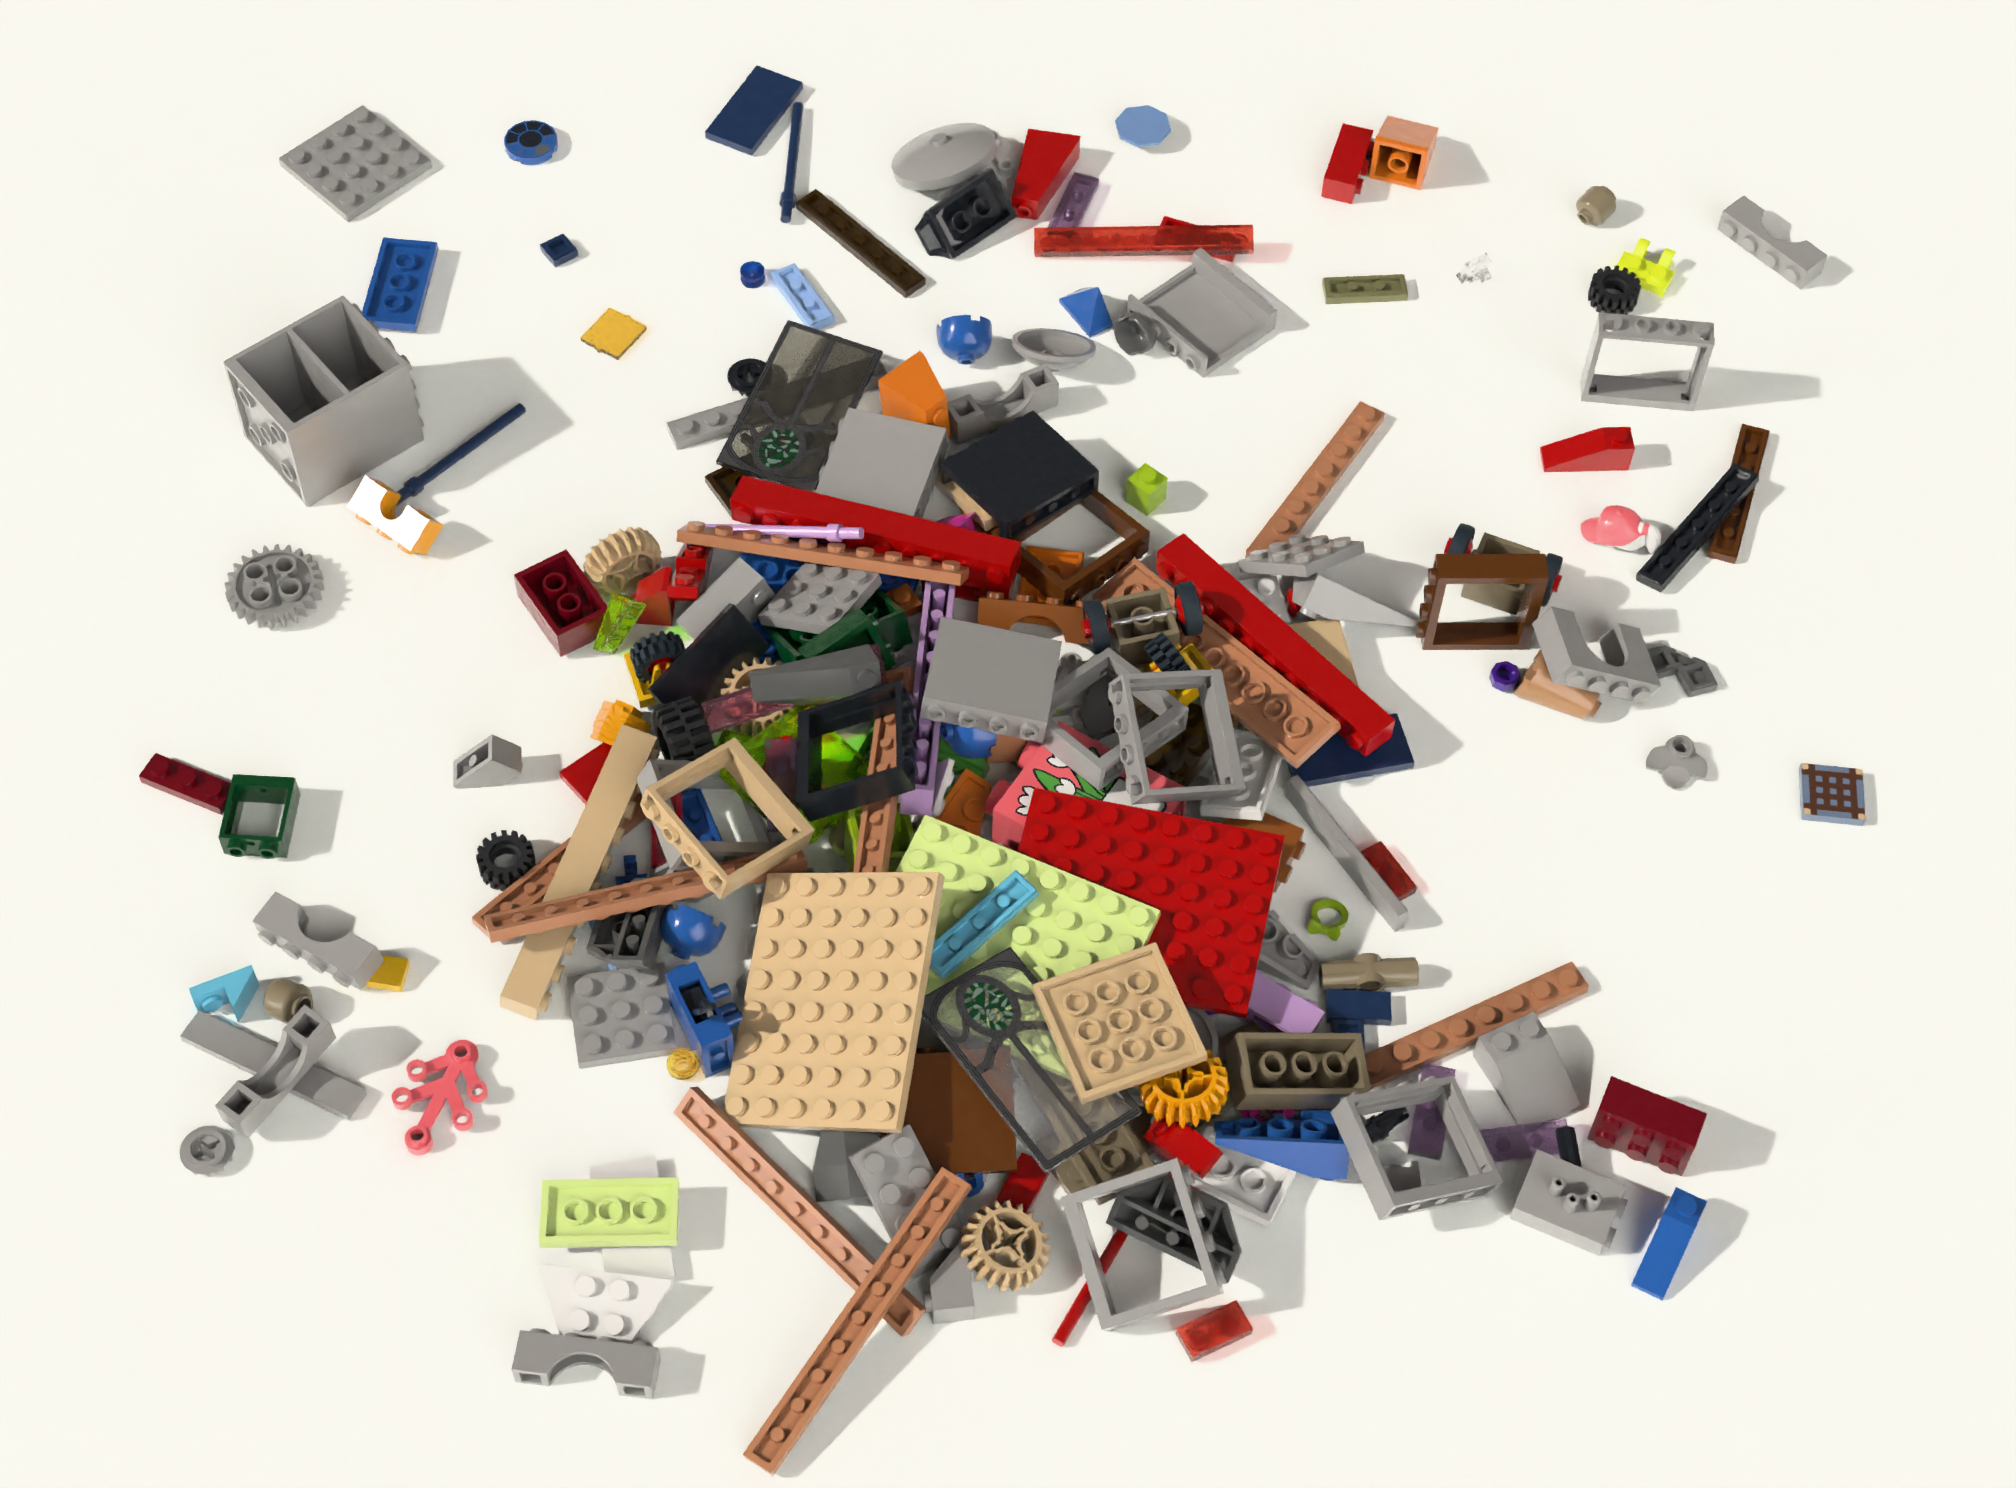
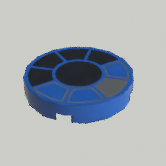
[504,120,558,165]

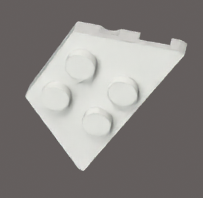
[540,1263,673,1344]

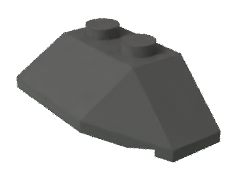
[586,878,666,970]
[1106,1174,1242,1284]

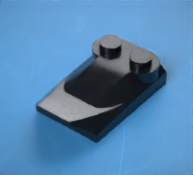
[914,169,1018,259]

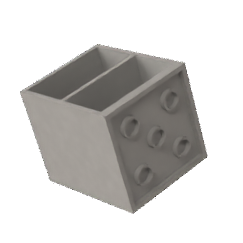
[223,295,424,507]

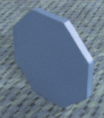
[1115,105,1171,147]

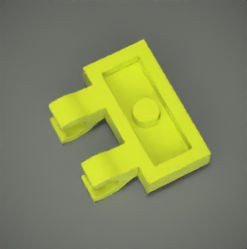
[1616,237,1676,297]

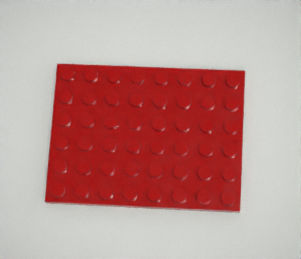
[1018,788,1285,1019]

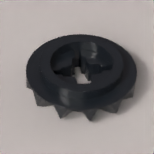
[727,358,773,396]

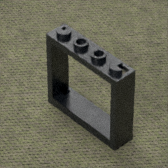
[796,680,918,822]

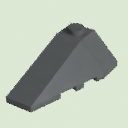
[749,644,882,706]
[813,1130,878,1202]

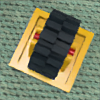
[624,631,685,708]
[1143,632,1213,707]

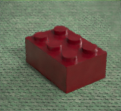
[514,549,613,657]
[1587,1076,1707,1176]

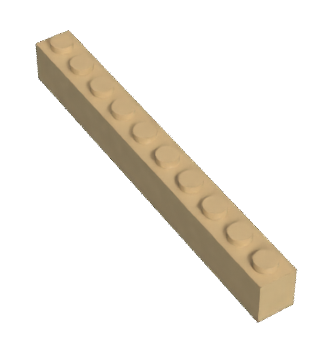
[500,724,660,1021]

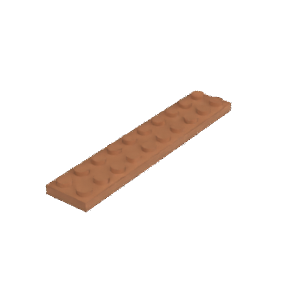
[1092,557,1341,769]

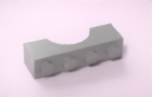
[1717,195,1828,290]
[947,364,1059,445]
[252,891,385,991]
[215,1005,336,1139]
[511,1328,661,1400]

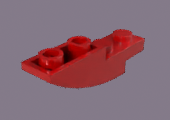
[667,543,714,602]

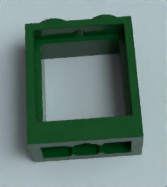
[798,607,896,674]
[218,774,301,859]

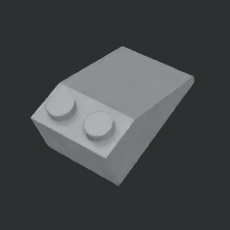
[1472,1012,1581,1134]

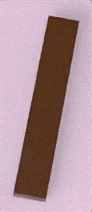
[1706,423,1770,564]

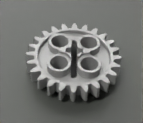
[224,544,325,630]

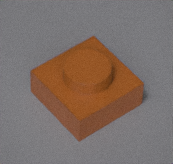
[885,583,922,618]

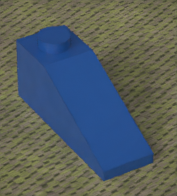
[1631,1187,1708,1301]

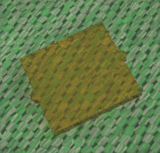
[580,307,647,360]

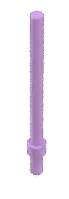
[705,524,864,542]

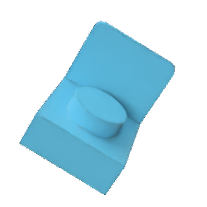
[188,965,259,1022]

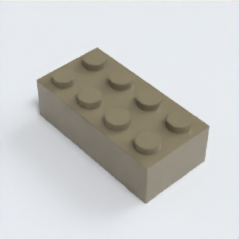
[1225,1032,1371,1110]

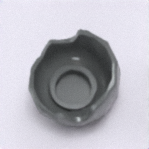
[1113,312,1156,356]

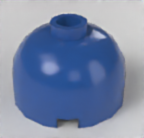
[936,315,993,365]
[940,722,997,759]
[660,903,726,961]

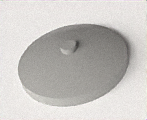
[891,122,997,191]

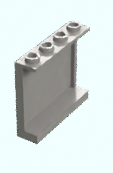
[1127,247,1278,378]
[812,407,950,518]
[919,616,1062,743]

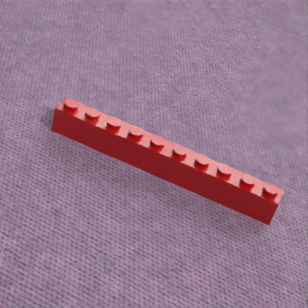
[730,475,1021,587]
[1156,533,1395,757]

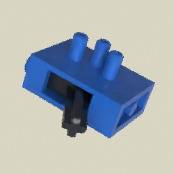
[665,961,743,1078]

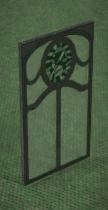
[922,947,1142,1173]

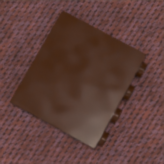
[880,1043,1017,1175]

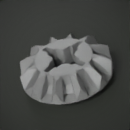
[179,1125,235,1177]

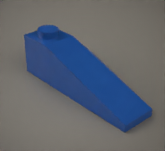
[1213,1109,1350,1181]

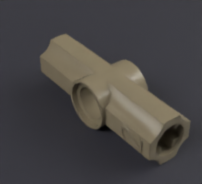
[1319,953,1419,991]

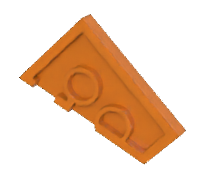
[934,768,992,836]

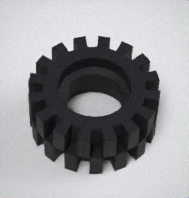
[1588,265,1641,315]
[476,830,536,891]

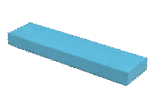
[930,870,1039,981]

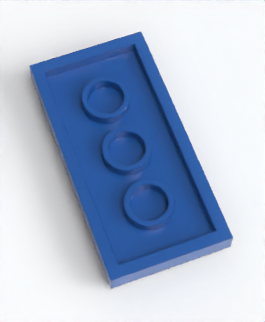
[362,237,439,332]

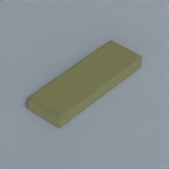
[1322,274,1408,304]

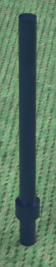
[779,102,804,223]
[396,403,526,506]

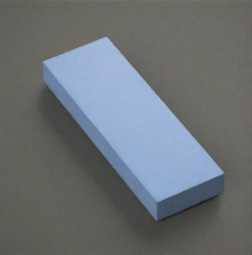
[770,263,835,330]

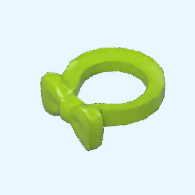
[1308,899,1349,941]

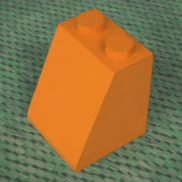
[1369,115,1439,190]
[878,351,952,440]

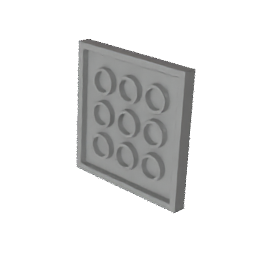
[278,105,432,222]

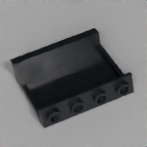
[941,410,1099,540]

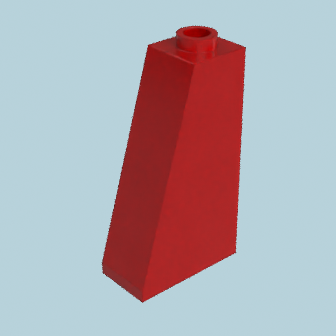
[1011,128,1081,220]

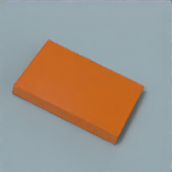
[1017,546,1085,627]

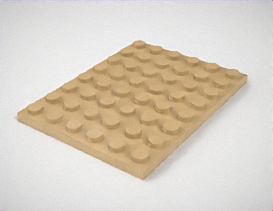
[723,872,945,1133]

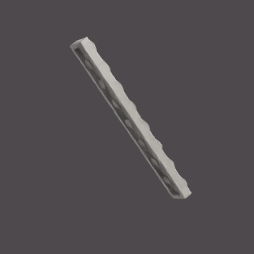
[666,358,888,450]

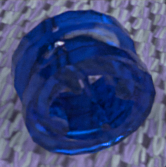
[740,261,765,289]

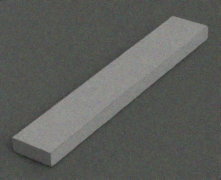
[1285,775,1408,932]
[180,1010,367,1121]

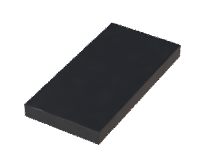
[647,603,771,717]

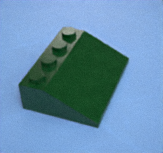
[762,588,913,664]

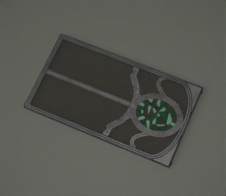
[716,320,883,492]

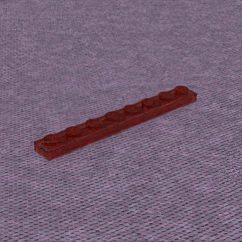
[1034,224,1254,257]

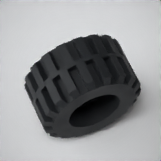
[652,696,715,761]

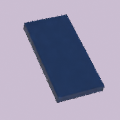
[705,65,803,156]
[1286,713,1415,787]

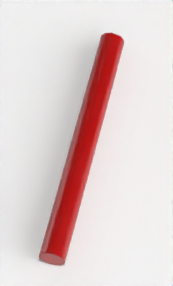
[1051,1229,1128,1347]

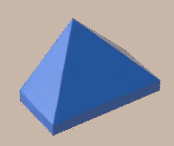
[1059,287,1113,338]

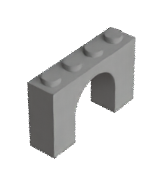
[1532,606,1661,703]

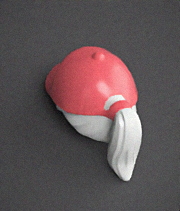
[1581,505,1661,555]

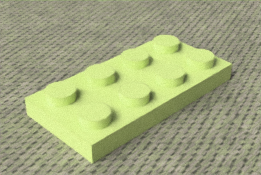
[539,1177,680,1248]

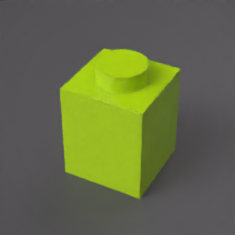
[1125,463,1168,516]

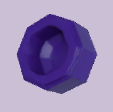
[1489,661,1521,692]

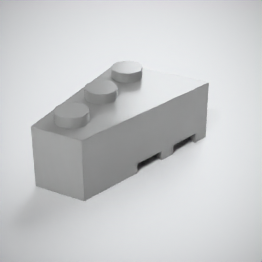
[676,557,775,640]

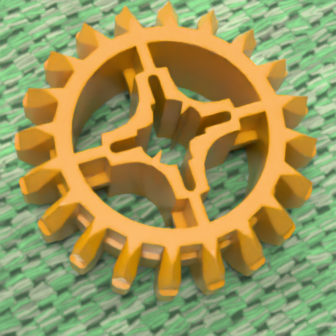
[1138,1049,1229,1129]

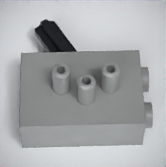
[1509,1126,1628,1256]

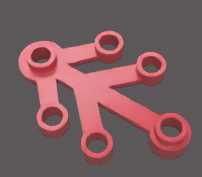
[391,1040,488,1156]

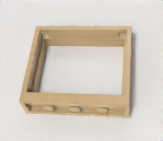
[640,737,815,899]

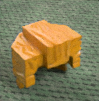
[590,699,652,746]

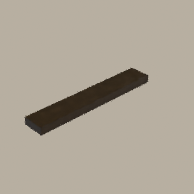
[796,189,926,298]

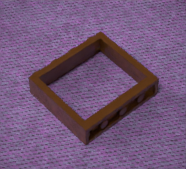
[991,491,1150,605]
[1416,554,1549,650]

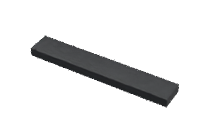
[1636,463,1759,593]

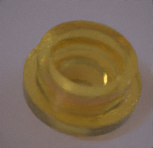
[666,1048,700,1080]

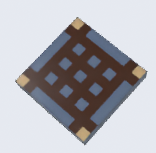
[1799,763,1866,826]

